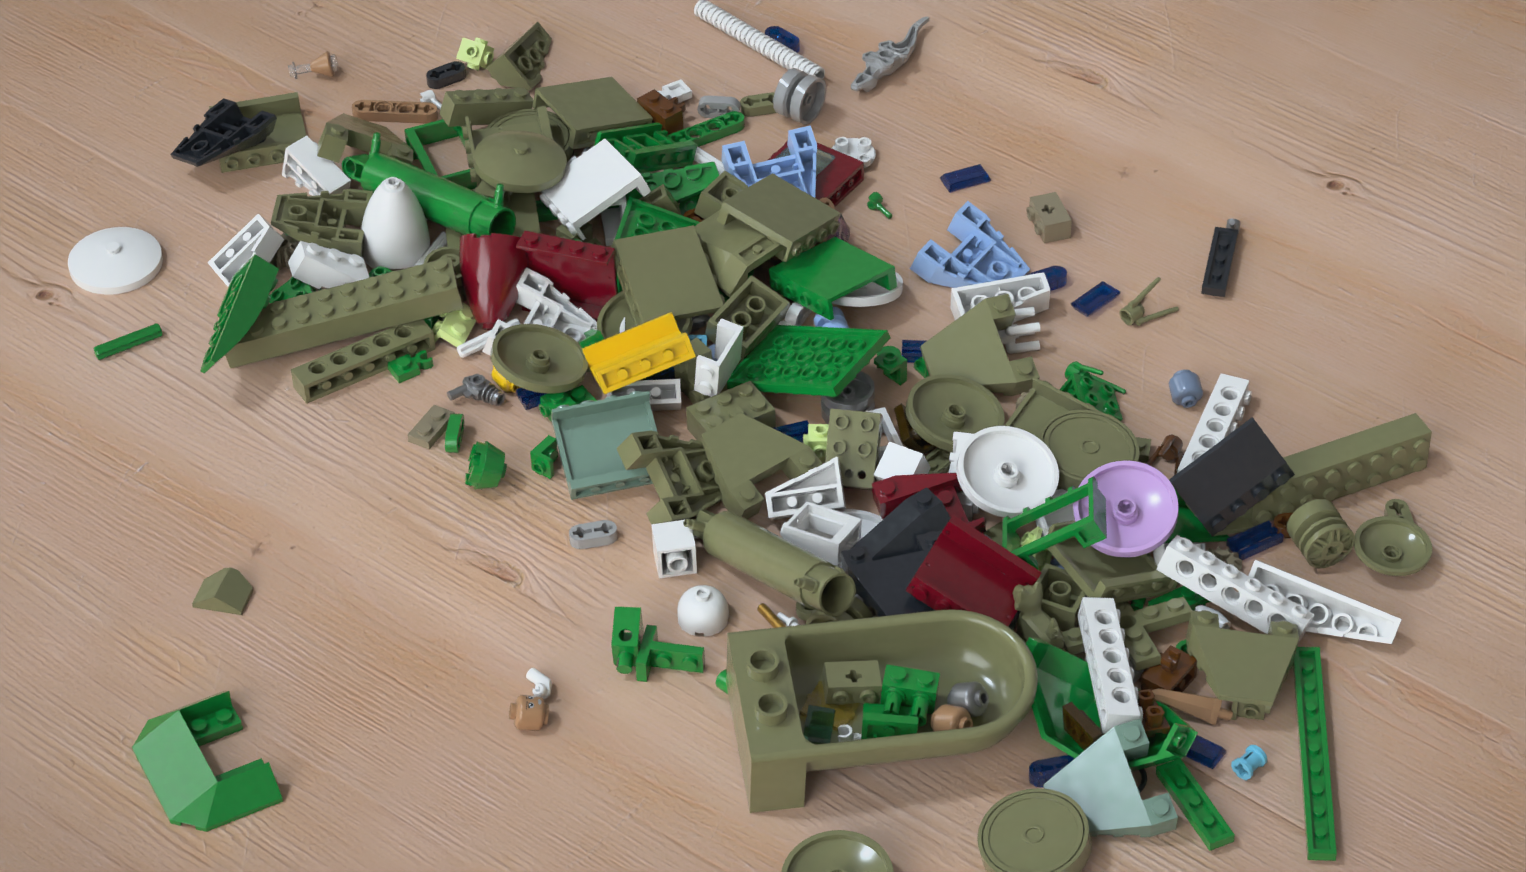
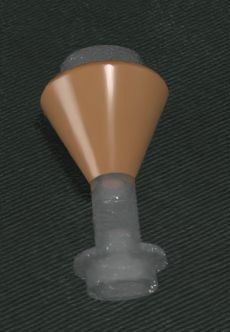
[288,51,339,79]

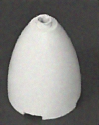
[361,177,430,269]

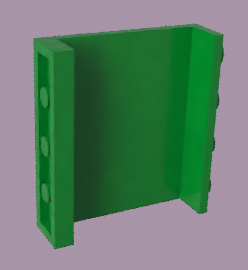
[769,237,897,320]

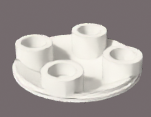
[831,137,876,168]

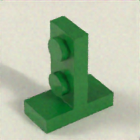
[635,624,705,682]

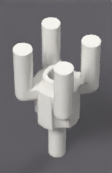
[998,307,1040,354]

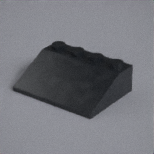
[1169,417,1295,537]

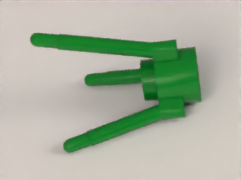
[1064,361,1126,394]

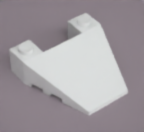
[482,268,597,355]

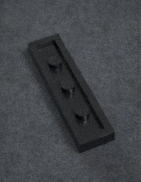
[1201,227,1238,297]

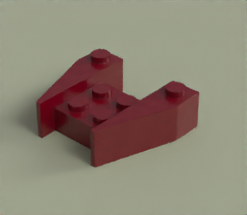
[871,473,986,533]

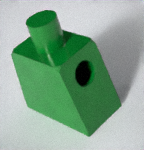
[611,607,644,674]

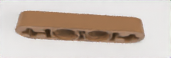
[352,100,438,124]

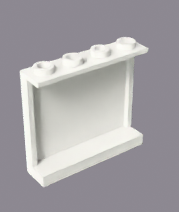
[539,139,651,240]

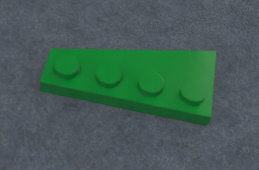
[628,162,720,203]

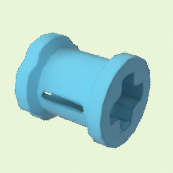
[1231,744,1267,780]

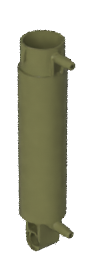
[683,509,856,616]

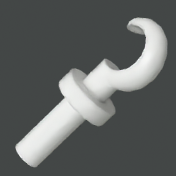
[777,612,800,626]

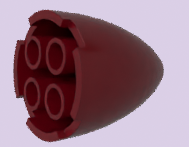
[459,233,529,331]

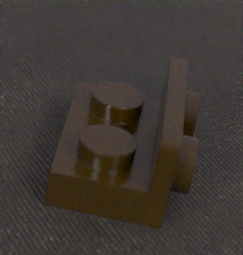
[894,403,936,455]
[1062,702,1105,751]

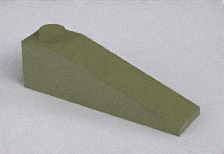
[487,22,552,91]

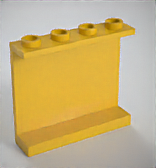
[582,312,696,395]

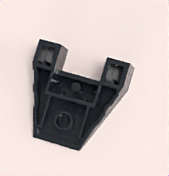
[841,530,942,617]

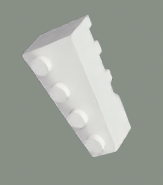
[950,272,1050,323]

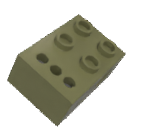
[825,409,883,490]

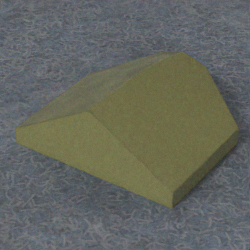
[192,567,253,615]

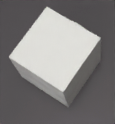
[874,442,931,481]
[651,520,697,578]

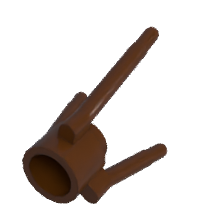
[1145,434,1184,475]

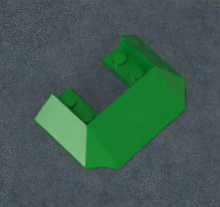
[132,691,283,832]

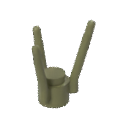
[1119,277,1179,326]

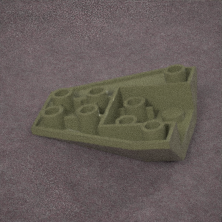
[694,210,787,297]

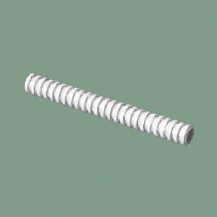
[694,0,825,79]

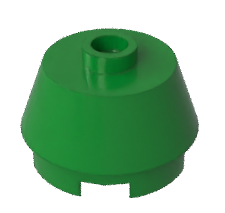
[465,441,507,489]

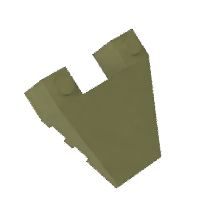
[317,113,413,165]
[271,189,373,258]
[920,294,1040,396]
[700,413,823,519]
[616,431,722,524]
[1186,610,1299,707]

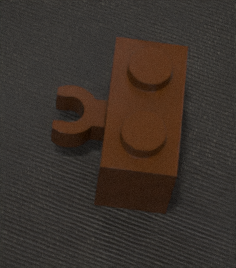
[637,89,686,136]
[1139,645,1197,707]

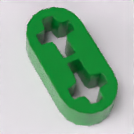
[445,413,465,453]

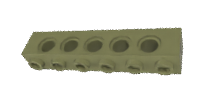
[291,319,435,404]

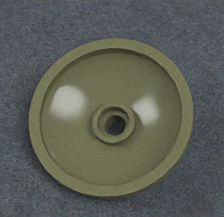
[1354,516,1432,576]

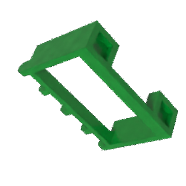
[404,119,477,190]
[1002,476,1107,570]

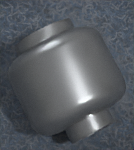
[947,681,989,717]

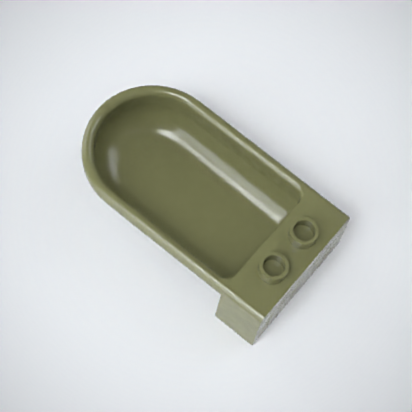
[726,610,1038,813]

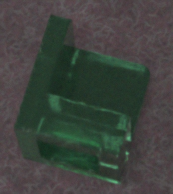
[803,705,836,744]

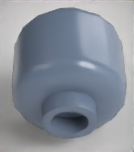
[1169,370,1203,408]

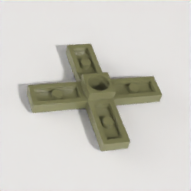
[1062,597,1192,671]

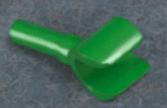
[867,192,893,219]

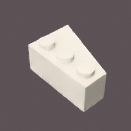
[282,136,351,196]
[208,214,284,286]
[288,241,369,289]
[765,457,846,520]

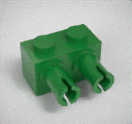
[880,664,940,726]

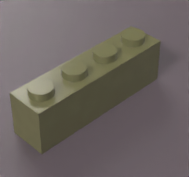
[439,87,534,127]

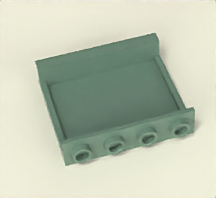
[551,391,657,500]

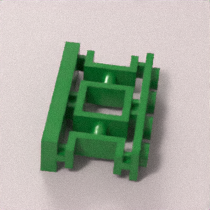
[594,123,698,173]

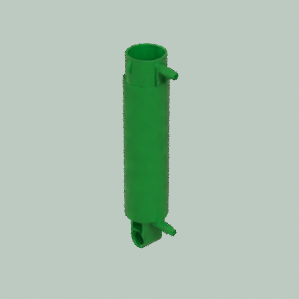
[342,132,516,238]

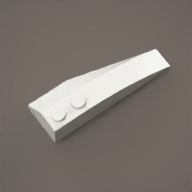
[1249,560,1402,644]

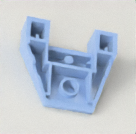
[721,125,817,198]
[910,201,1030,288]

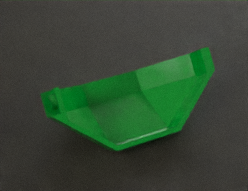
[1026,637,1198,772]

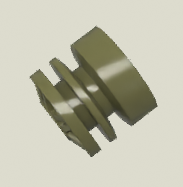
[1286,499,1355,568]

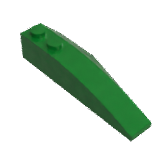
[200,254,279,374]

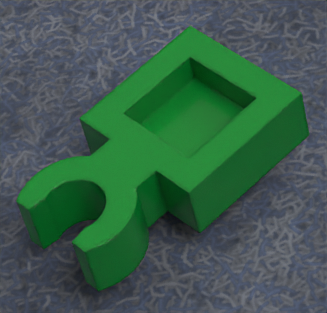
[387,350,433,383]

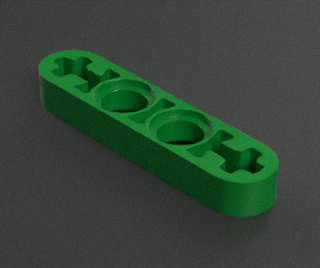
[667,111,745,147]

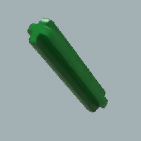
[93,323,163,360]

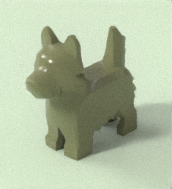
[1013,581,1064,650]

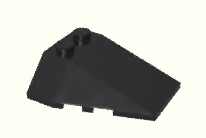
[170,98,277,167]

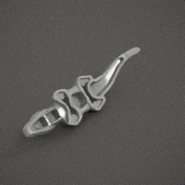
[851,17,929,92]

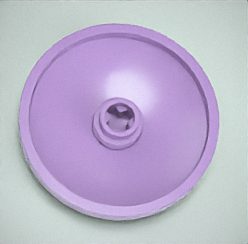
[1073,461,1178,557]

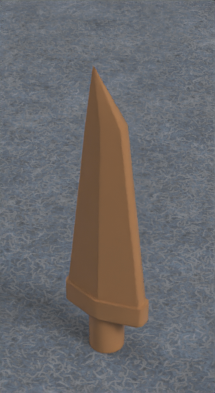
[1152,688,1233,725]

